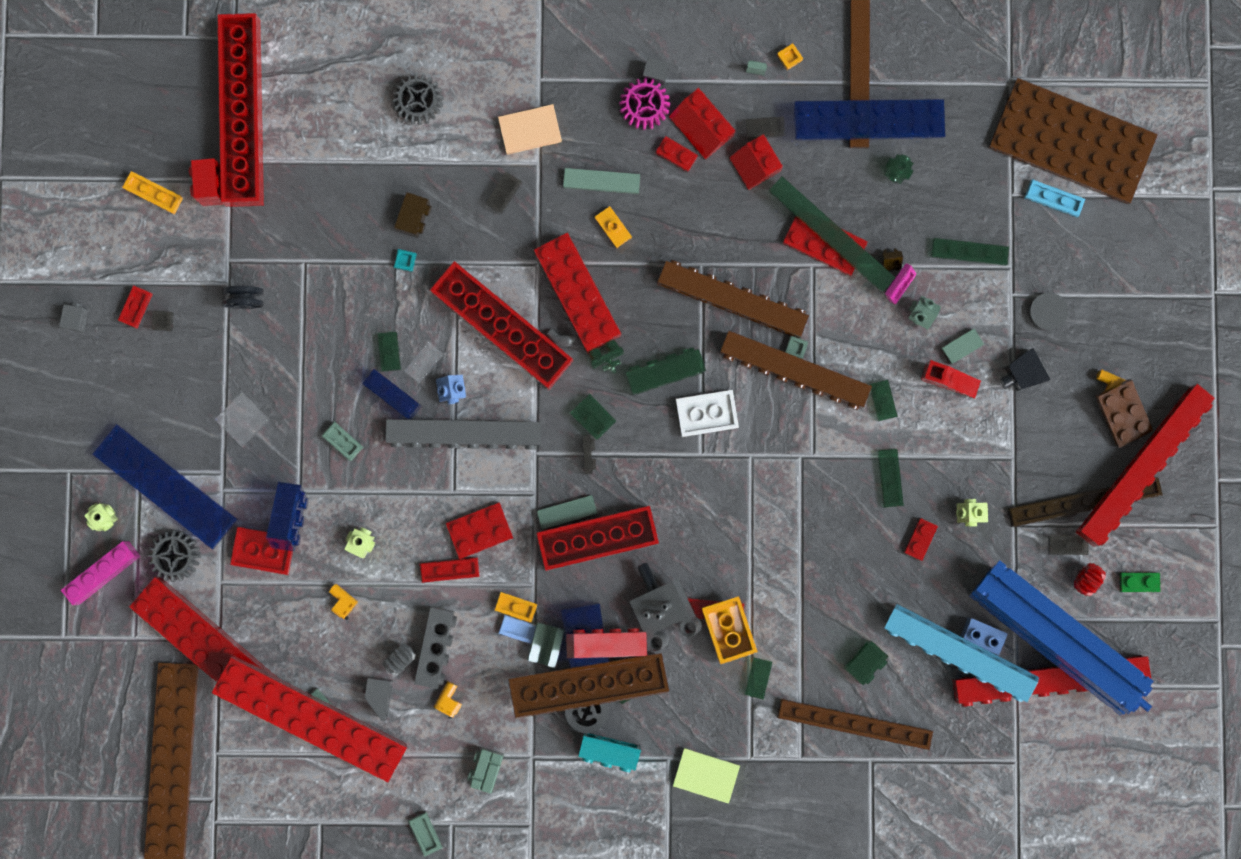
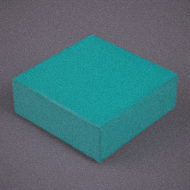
[394,249,417,272]

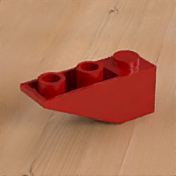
[921,360,981,399]

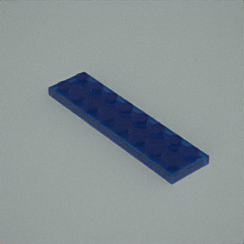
[794,99,946,140]
[92,424,238,549]

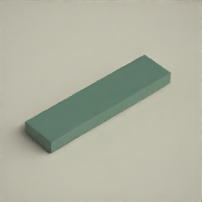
[563,168,640,194]

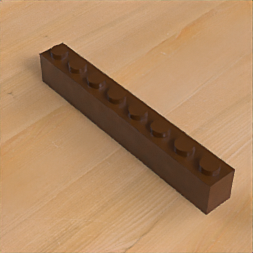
[657,260,809,339]
[719,331,872,411]

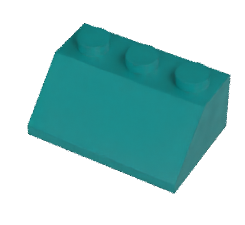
[578,733,641,773]

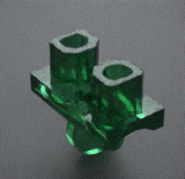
[589,339,624,374]

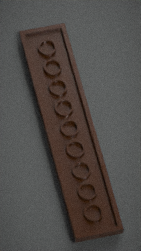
[144,662,199,859]

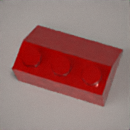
[669,88,736,160]

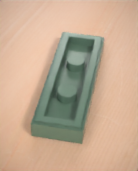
[537,495,598,529]

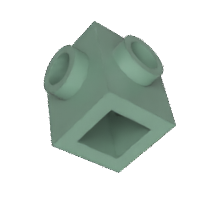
[908,295,941,330]

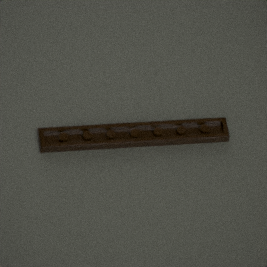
[1008,477,1163,527]

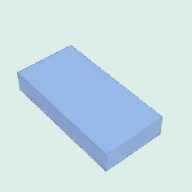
[499,615,536,644]

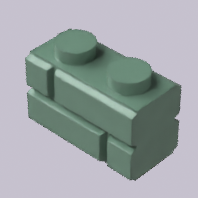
[467,747,504,794]

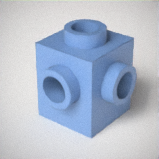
[436,375,466,405]

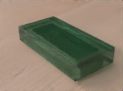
[744,657,773,700]

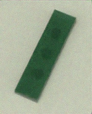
[931,238,1009,266]

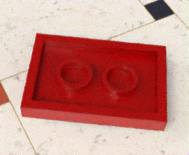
[446,502,514,559]
[230,527,296,575]

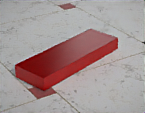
[420,558,480,583]

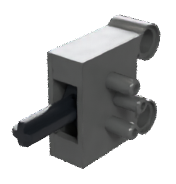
[629,563,702,652]

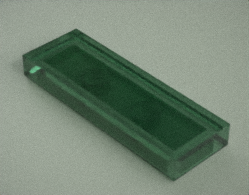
[877,449,904,508]

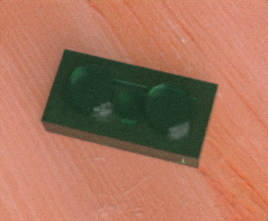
[378,332,402,372]
[869,380,898,422]

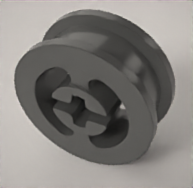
[565,703,608,733]

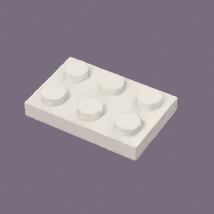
[676,390,739,437]

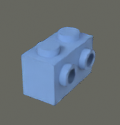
[960,618,1007,655]

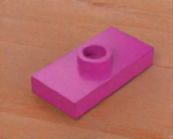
[885,263,916,304]

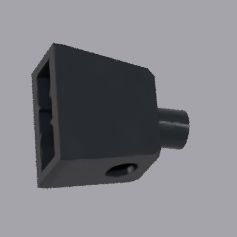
[1000,348,1051,391]

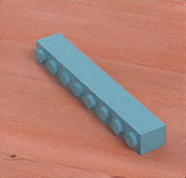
[885,604,1039,702]

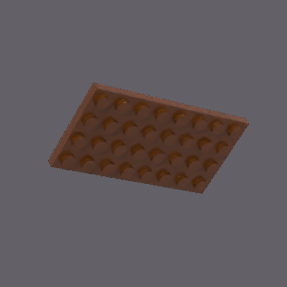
[989,78,1158,205]

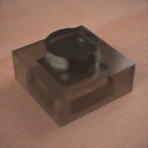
[151,311,174,332]

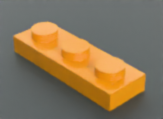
[122,171,183,215]

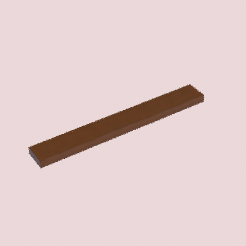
[849,0,870,149]
[777,699,933,750]

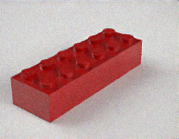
[534,232,621,354]
[537,506,659,571]

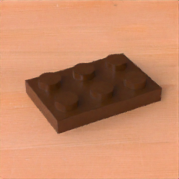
[1095,379,1153,448]

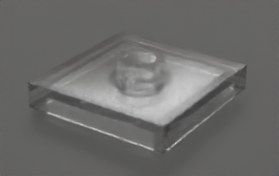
[215,392,270,447]

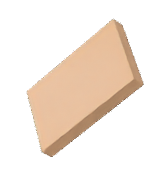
[498,104,562,155]

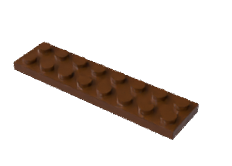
[508,653,669,719]

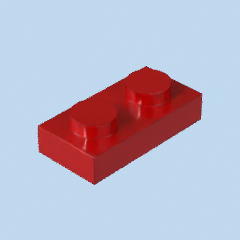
[656,136,698,172]
[118,285,153,329]
[904,518,938,561]

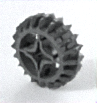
[392,74,444,125]
[147,530,201,582]

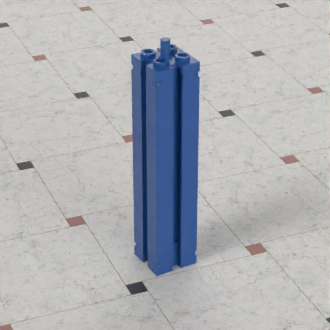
[969,560,1154,716]

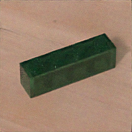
[626,347,706,396]

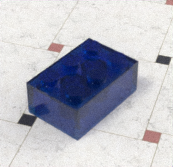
[266,482,309,552]
[561,603,609,668]

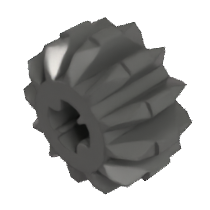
[383,643,416,676]

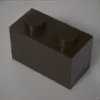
[394,192,432,238]

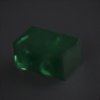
[843,640,889,685]

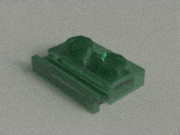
[570,394,617,440]

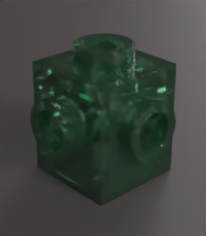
[885,154,914,184]

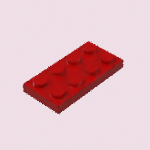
[783,209,868,277]

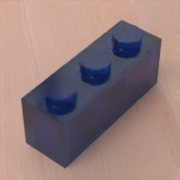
[362,369,422,420]

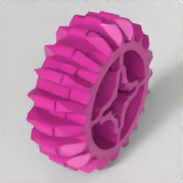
[619,78,670,130]

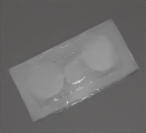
[404,342,444,384]

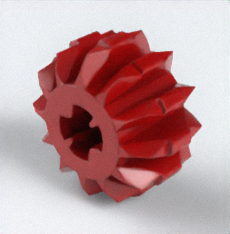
[1074,563,1106,596]

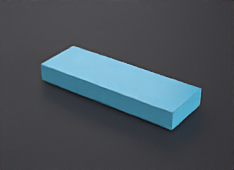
[1024,179,1085,218]

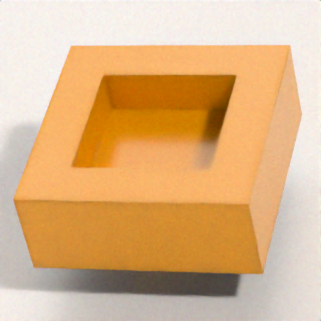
[777,43,803,70]

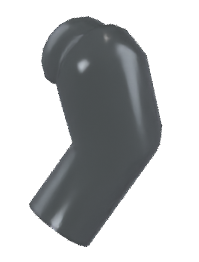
[546,328,575,347]

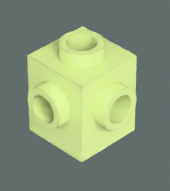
[956,499,988,526]
[84,503,118,532]
[344,527,375,558]

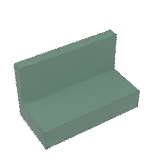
[527,623,564,668]

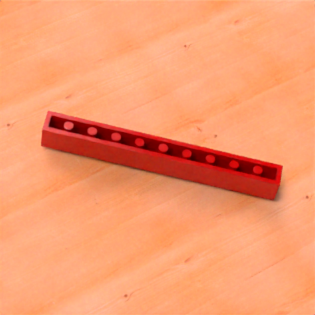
[1075,384,1215,547]
[952,655,1151,707]

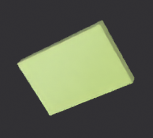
[673,748,740,803]

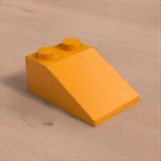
[702,596,758,664]

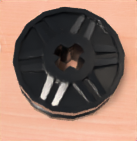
[222,286,264,309]

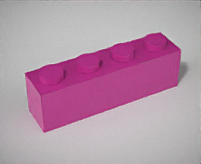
[61,541,141,605]

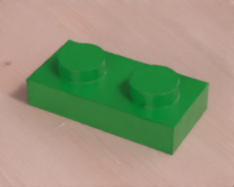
[1119,573,1161,592]

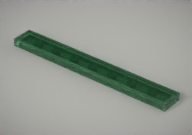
[769,176,895,292]

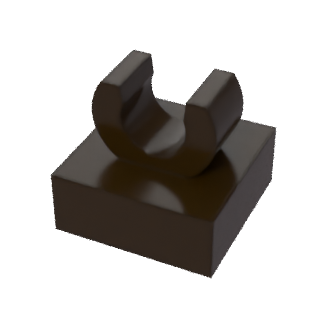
[881,248,903,271]

